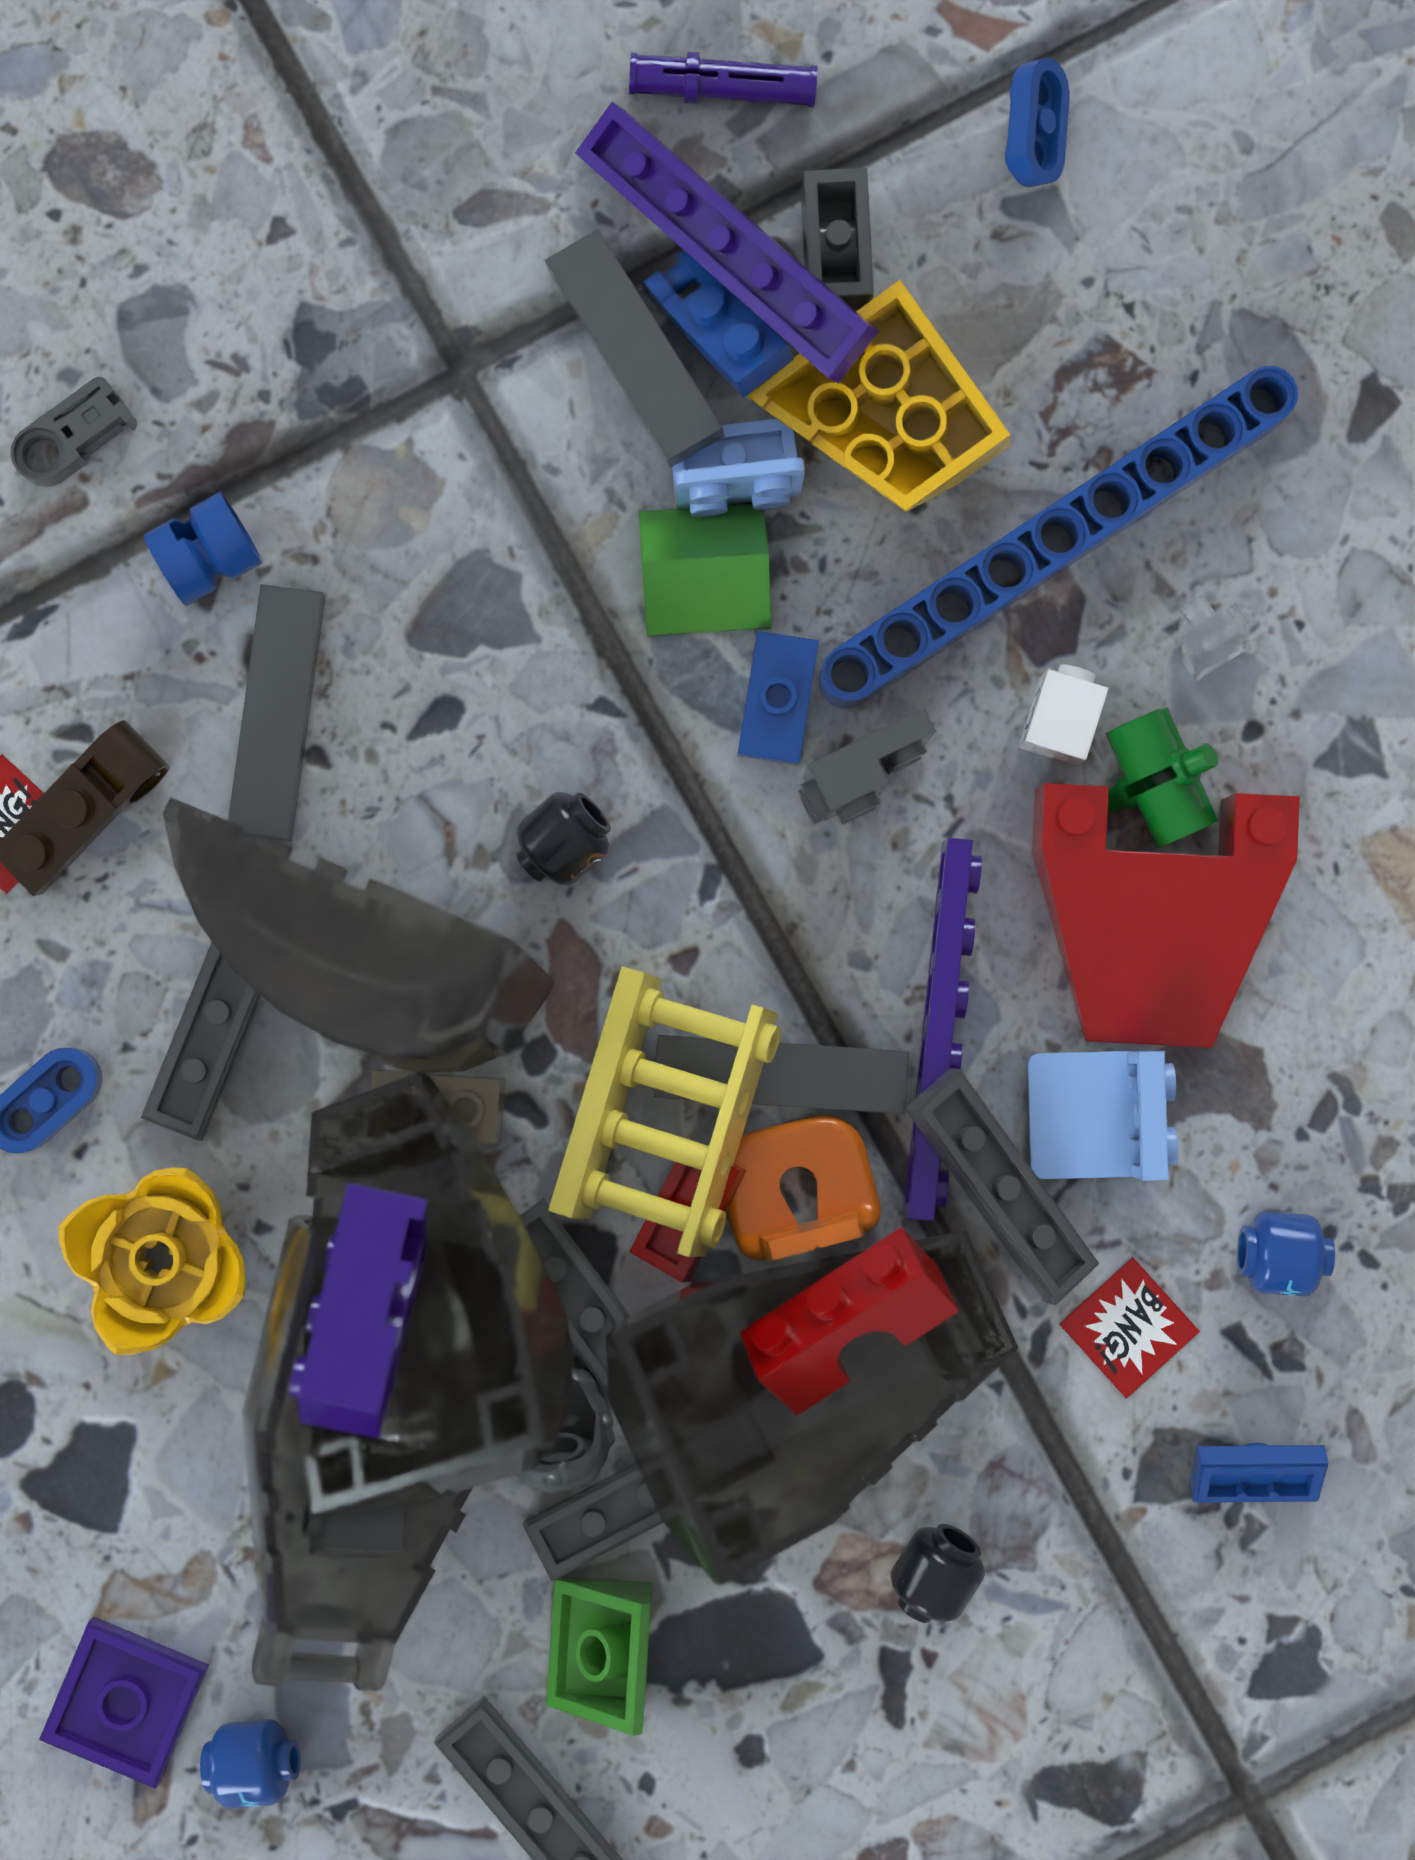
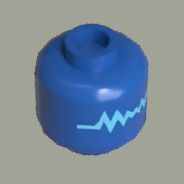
[1237,1211,1335,1297]
[200,1719,301,1809]

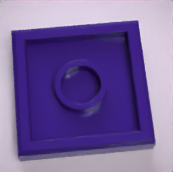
[39,1616,209,1789]

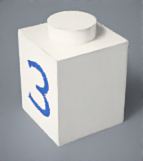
[1018,664,1109,766]

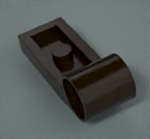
[0,720,170,896]

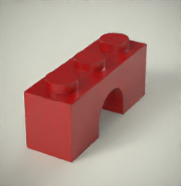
[739,1226,959,1416]

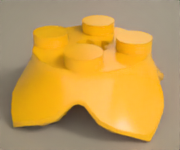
[58,1167,246,1355]

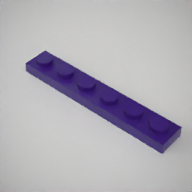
[575,102,879,383]
[903,838,982,1221]

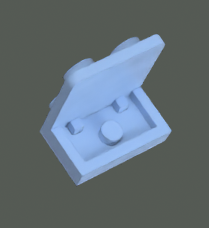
[672,419,805,517]
[1026,1050,1178,1181]

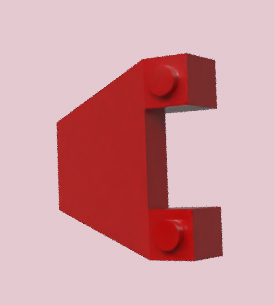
[1032,783,1300,1048]

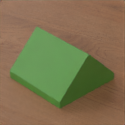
[639,504,771,637]
[546,1577,652,1736]

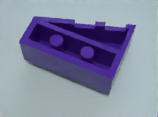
[289,1183,427,1439]

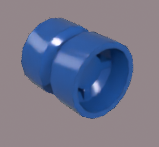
[144,491,263,606]

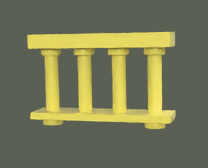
[548,966,781,1257]

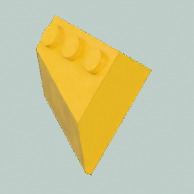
[746,280,1011,512]

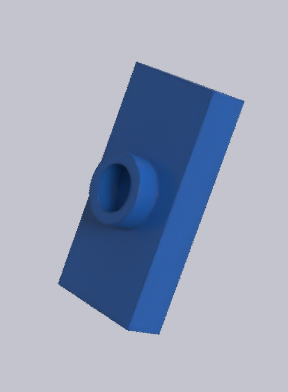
[737,631,819,766]
[1189,1443,1329,1503]

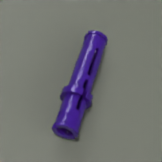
[629,51,817,107]

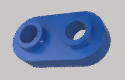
[1005,58,1070,188]
[0,1048,102,1154]

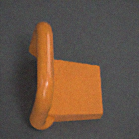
[727,1114,881,1262]

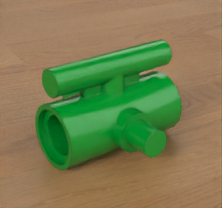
[1105,708,1218,849]

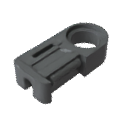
[11,377,137,487]

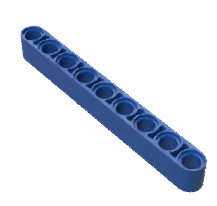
[819,366,1298,708]

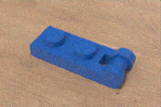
[642,250,794,398]

